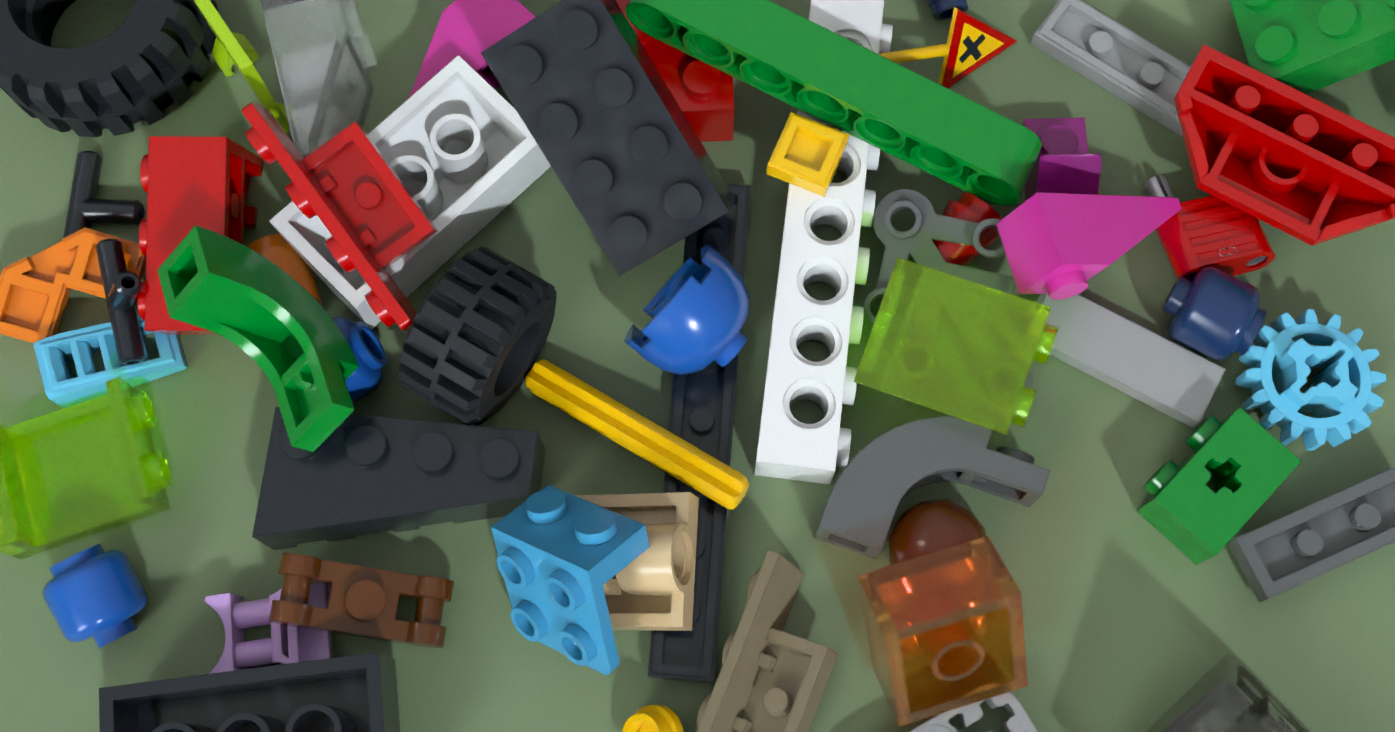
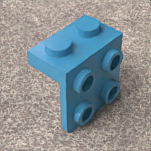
[491,485,650,675]

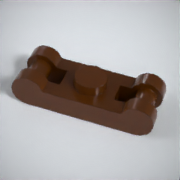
[268,553,454,648]

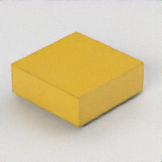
[766,112,850,197]

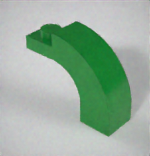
[157,225,359,452]

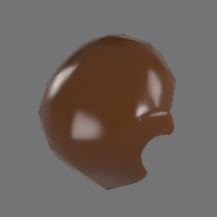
[889,499,990,600]

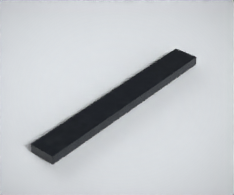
[648,184,751,683]

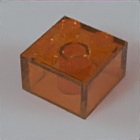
[857,536,1028,726]

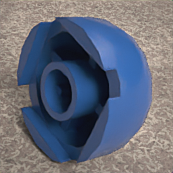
[624,245,749,375]

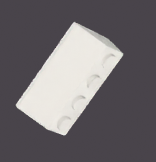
[269,55,551,329]

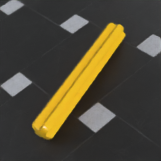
[525,359,750,509]

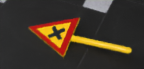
[879,7,1017,88]

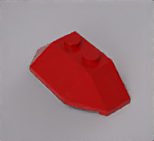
[1174,44,1395,246]

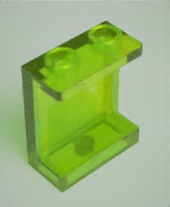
[854,257,1059,436]
[0,377,173,560]

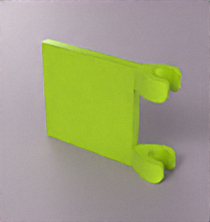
[193,0,307,134]

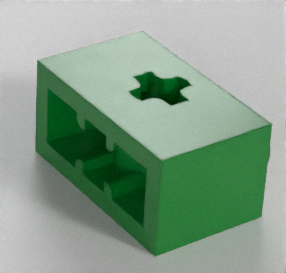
[1137,407,1301,565]

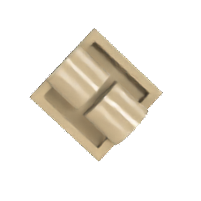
[575,492,699,631]

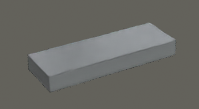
[1030,0,1191,137]
[1022,294,1226,428]

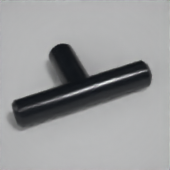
[63,151,145,238]
[95,239,145,365]

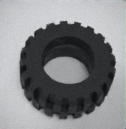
[0,0,219,137]

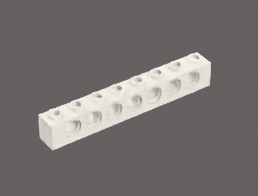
[754,0,893,485]

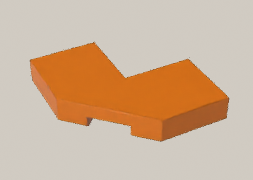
[0,227,146,343]

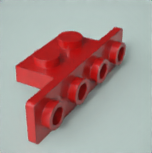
[241,102,438,331]

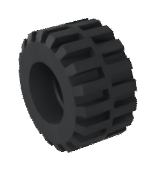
[399,246,557,426]

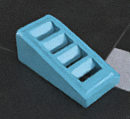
[33,315,188,410]

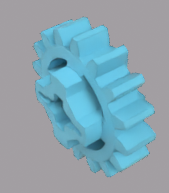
[1236,309,1387,451]

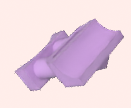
[204,583,333,674]

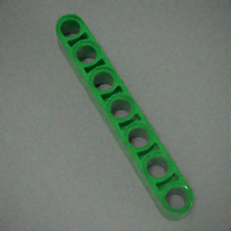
[625,0,1042,206]

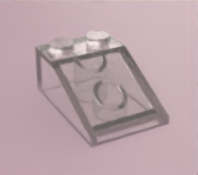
[260,0,378,158]

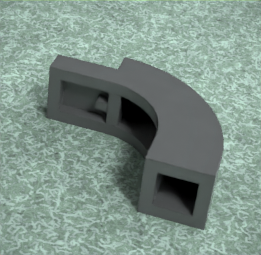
[814,416,1050,560]

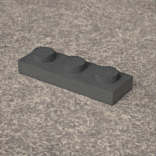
[1228,467,1395,602]

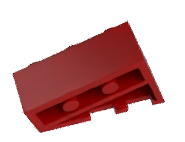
[137,136,264,335]

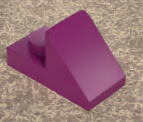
[1022,117,1102,200]

